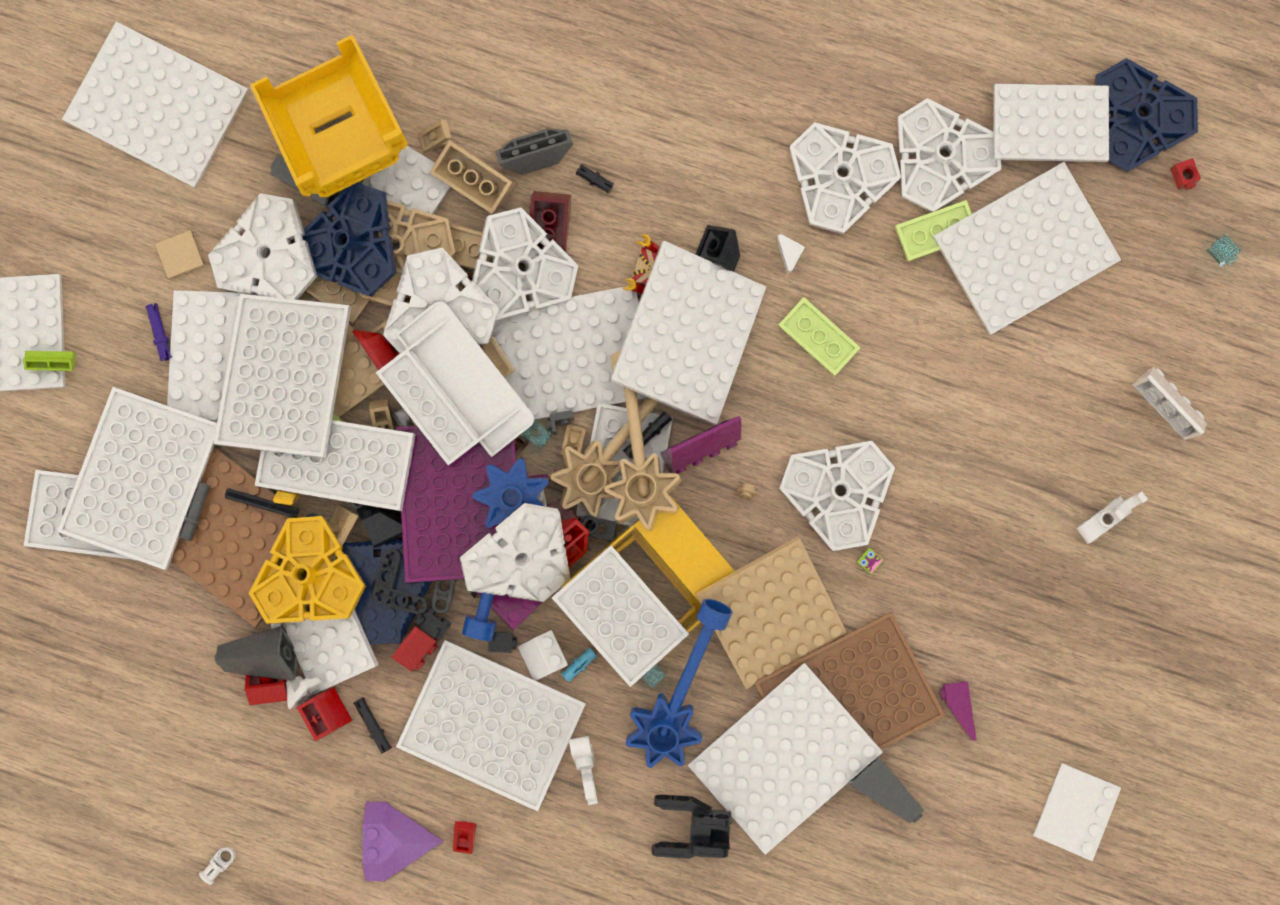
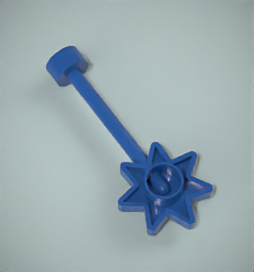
[462,458,549,641]
[626,599,733,768]

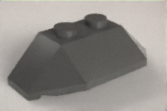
[495,129,573,175]

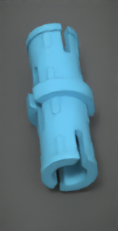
[561,647,597,683]

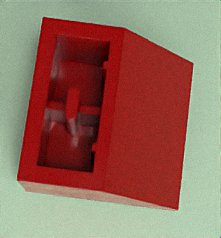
[296,687,353,741]

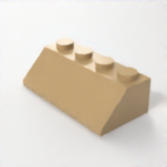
[429,140,517,214]

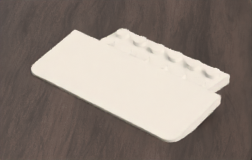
[376,301,534,466]

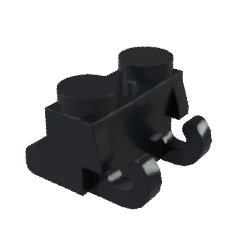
[415,605,452,640]

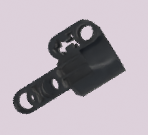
[651,794,731,859]

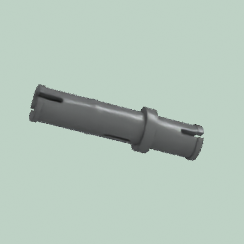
[180,482,211,541]

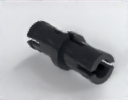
[576,164,614,194]

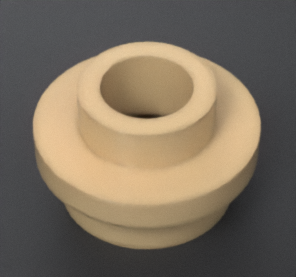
[737,483,756,499]

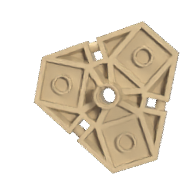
[360,200,456,307]

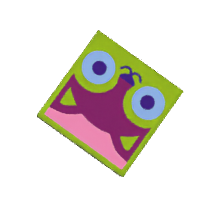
[856,548,884,575]

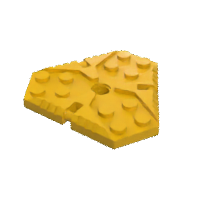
[249,516,366,624]

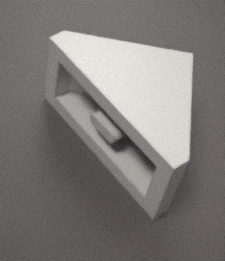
[776,234,805,275]

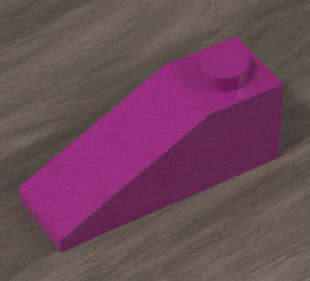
[940,681,977,740]

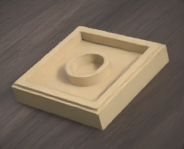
[155,230,205,280]

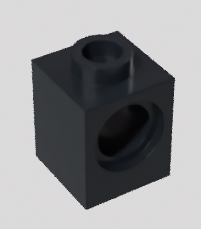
[590,518,617,541]
[488,632,517,653]

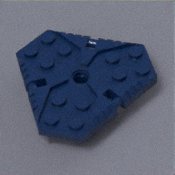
[1095,58,1198,173]
[302,182,396,297]
[335,539,432,645]

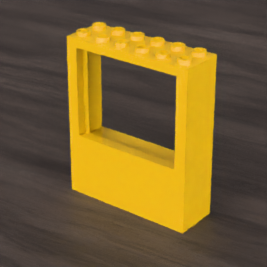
[562,494,734,633]

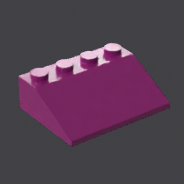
[660,416,741,474]

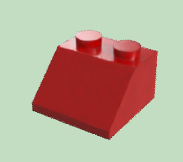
[391,626,438,672]
[244,675,287,705]

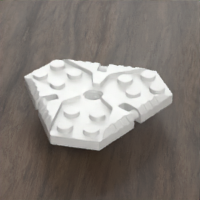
[897,98,1001,213]
[789,122,901,234]
[208,193,317,300]
[471,207,578,320]
[383,248,499,354]
[779,441,895,551]
[460,503,570,602]

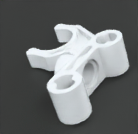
[1076,492,1148,544]
[569,736,598,805]

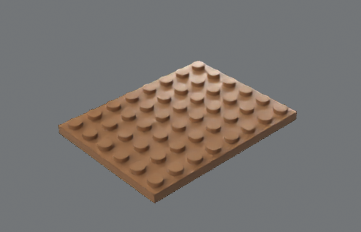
[171,446,304,628]
[754,612,945,749]

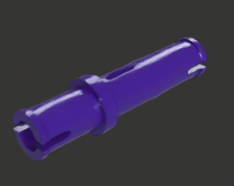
[146,303,172,361]

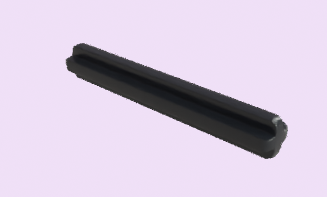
[225,488,299,518]

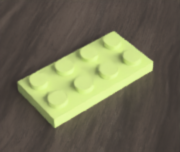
[895,200,972,262]
[778,297,861,377]

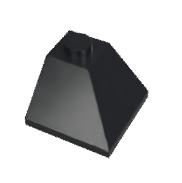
[695,225,740,272]
[356,505,403,548]

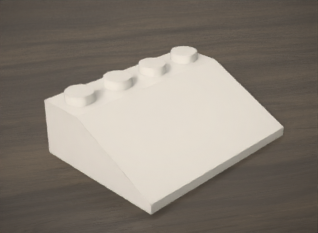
[1132,367,1207,440]
[1033,763,1121,861]

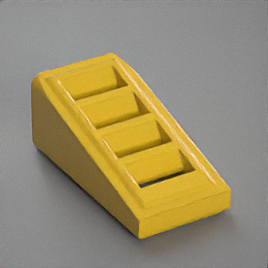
[273,490,301,505]

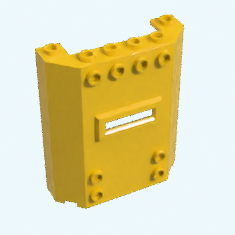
[250,34,408,198]

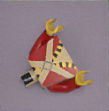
[623,234,660,294]

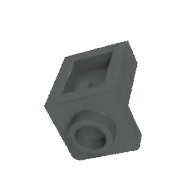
[547,410,574,435]

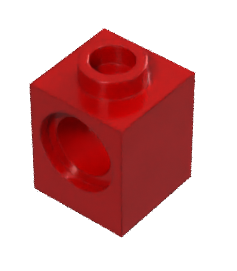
[1170,158,1201,190]

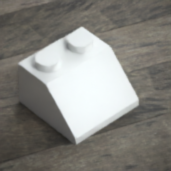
[518,630,569,681]

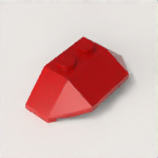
[352,329,400,370]
[561,518,589,567]

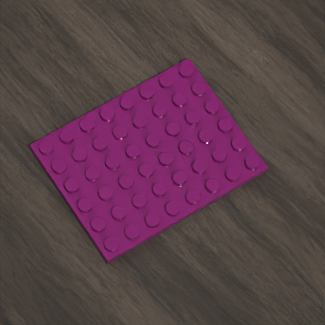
[396,426,516,583]

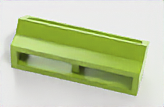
[23,351,76,371]

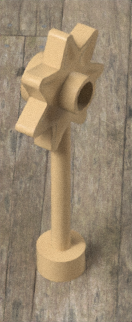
[604,351,681,531]
[548,397,659,517]

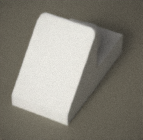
[286,676,322,710]

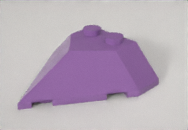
[363,802,444,881]

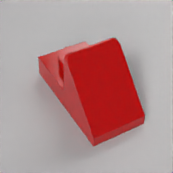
[453,821,476,854]

